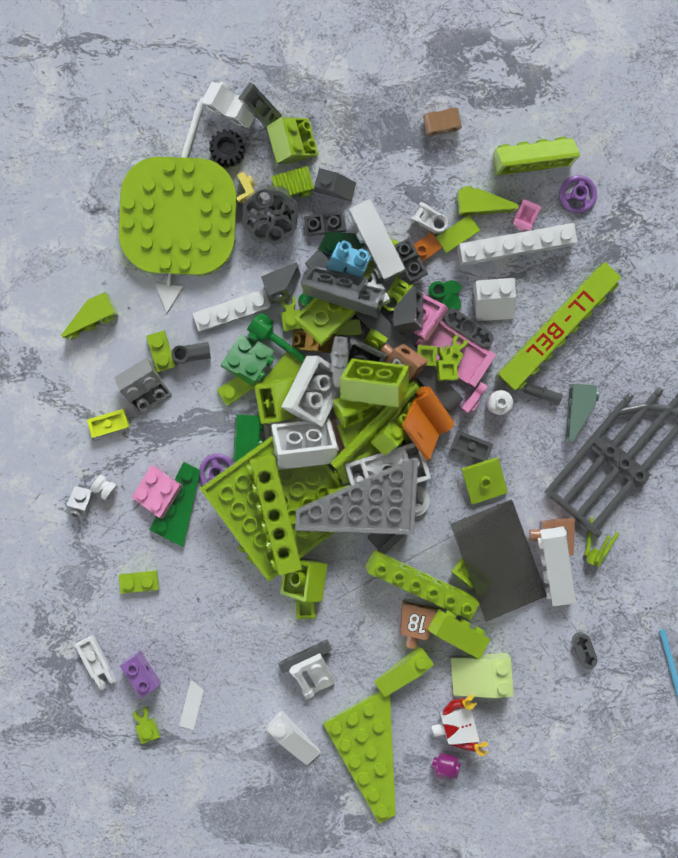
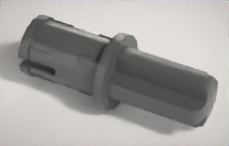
[523,382,563,405]

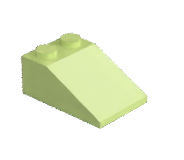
[451,653,514,698]

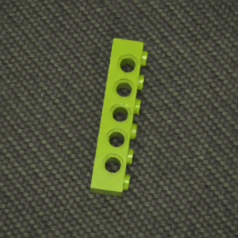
[247,454,302,576]
[365,549,480,620]

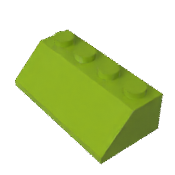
[493,136,580,176]

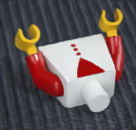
[432,695,488,756]

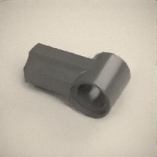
[171,342,211,364]

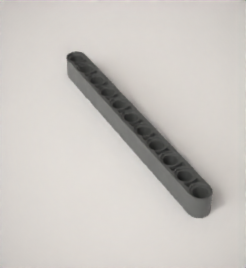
[305,250,463,413]

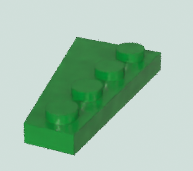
[149,461,201,547]

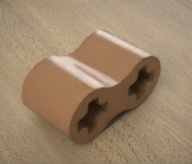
[423,108,462,136]

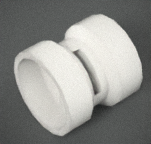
[90,475,117,501]

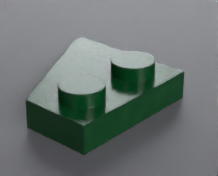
[317,232,364,257]

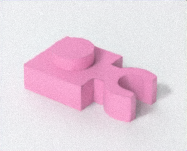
[460,382,487,413]

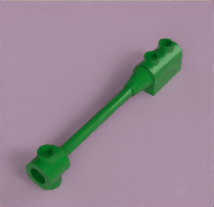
[247,313,341,396]

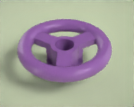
[559,175,597,213]
[199,454,233,485]

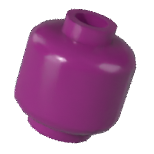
[431,753,461,781]

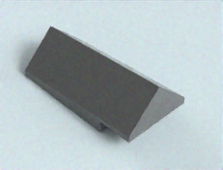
[301,266,386,318]

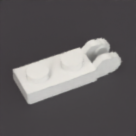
[75,635,116,690]

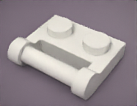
[290,653,336,699]

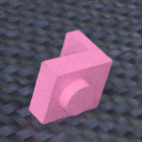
[513,198,541,231]

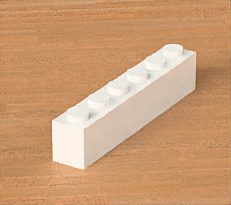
[457,223,578,266]

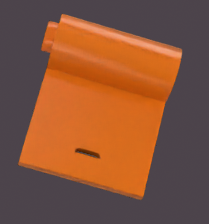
[402,386,455,461]

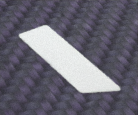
[179,680,204,730]

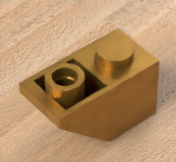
[292,330,336,354]

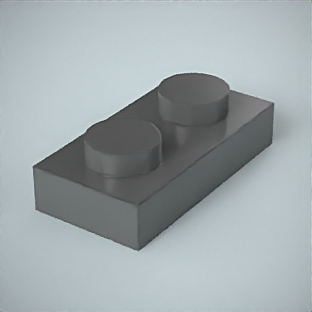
[450,430,494,461]

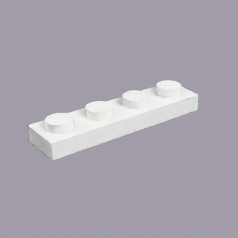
[193,289,271,332]

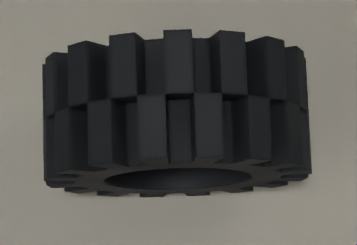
[209,129,245,168]

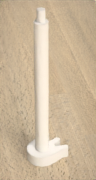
[181,97,204,158]

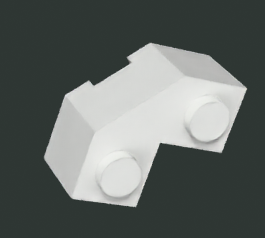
[201,82,255,128]

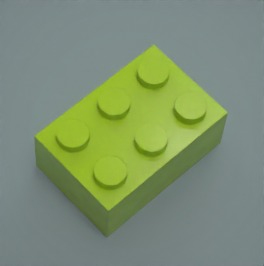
[340,359,409,407]

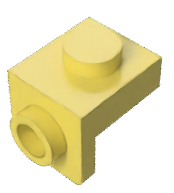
[236,172,256,205]

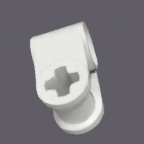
[410,202,448,235]

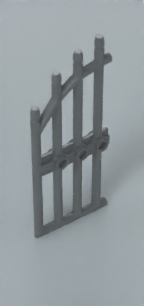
[544,387,678,538]

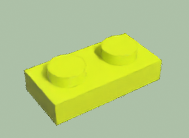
[87,409,130,438]

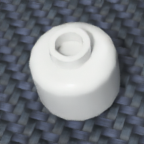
[486,390,513,415]

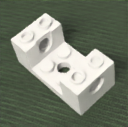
[345,442,431,485]

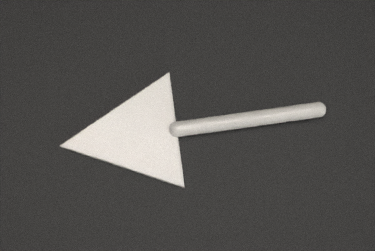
[155,274,184,313]

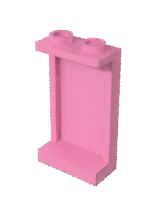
[415,321,496,388]

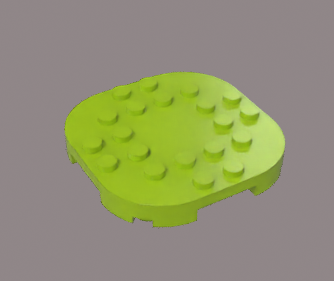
[119,156,238,276]

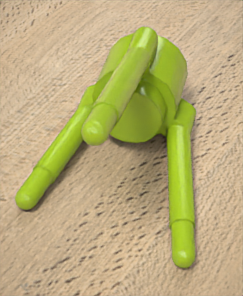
[584,517,620,567]

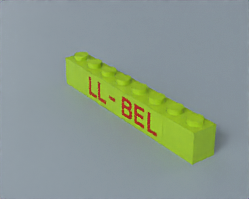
[496,262,622,391]

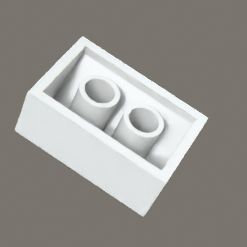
[281,356,340,427]
[272,418,337,470]

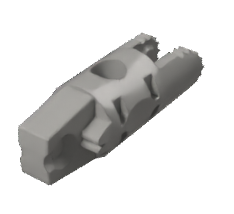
[330,337,349,388]

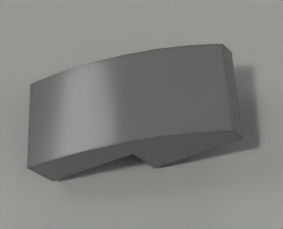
[304,211,347,236]
[394,238,428,284]

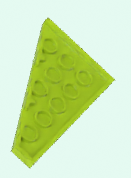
[323,691,396,824]

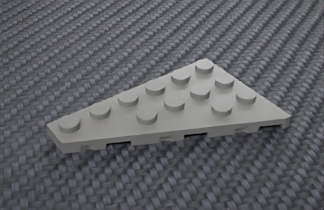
[295,457,418,535]

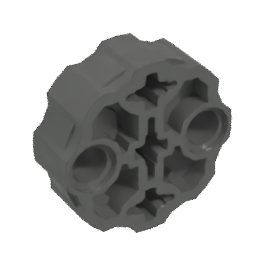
[241,184,299,245]

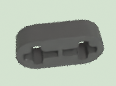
[572,632,598,669]

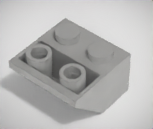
[114,358,172,415]

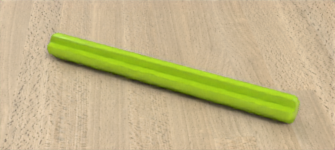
[331,381,419,470]

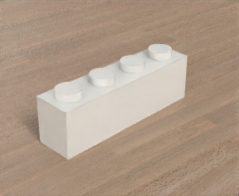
[347,199,405,282]
[538,526,576,606]

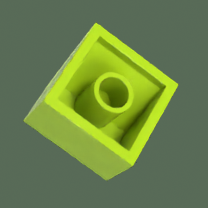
[280,558,328,602]

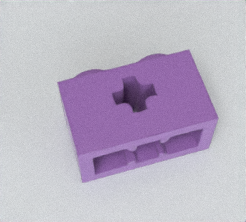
[120,650,161,698]

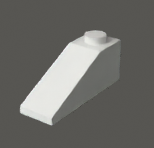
[267,711,321,765]

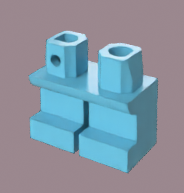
[326,241,371,277]

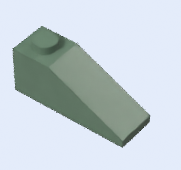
[565,384,599,442]

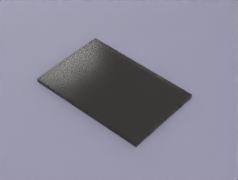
[450,499,547,622]

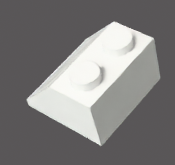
[473,278,516,322]

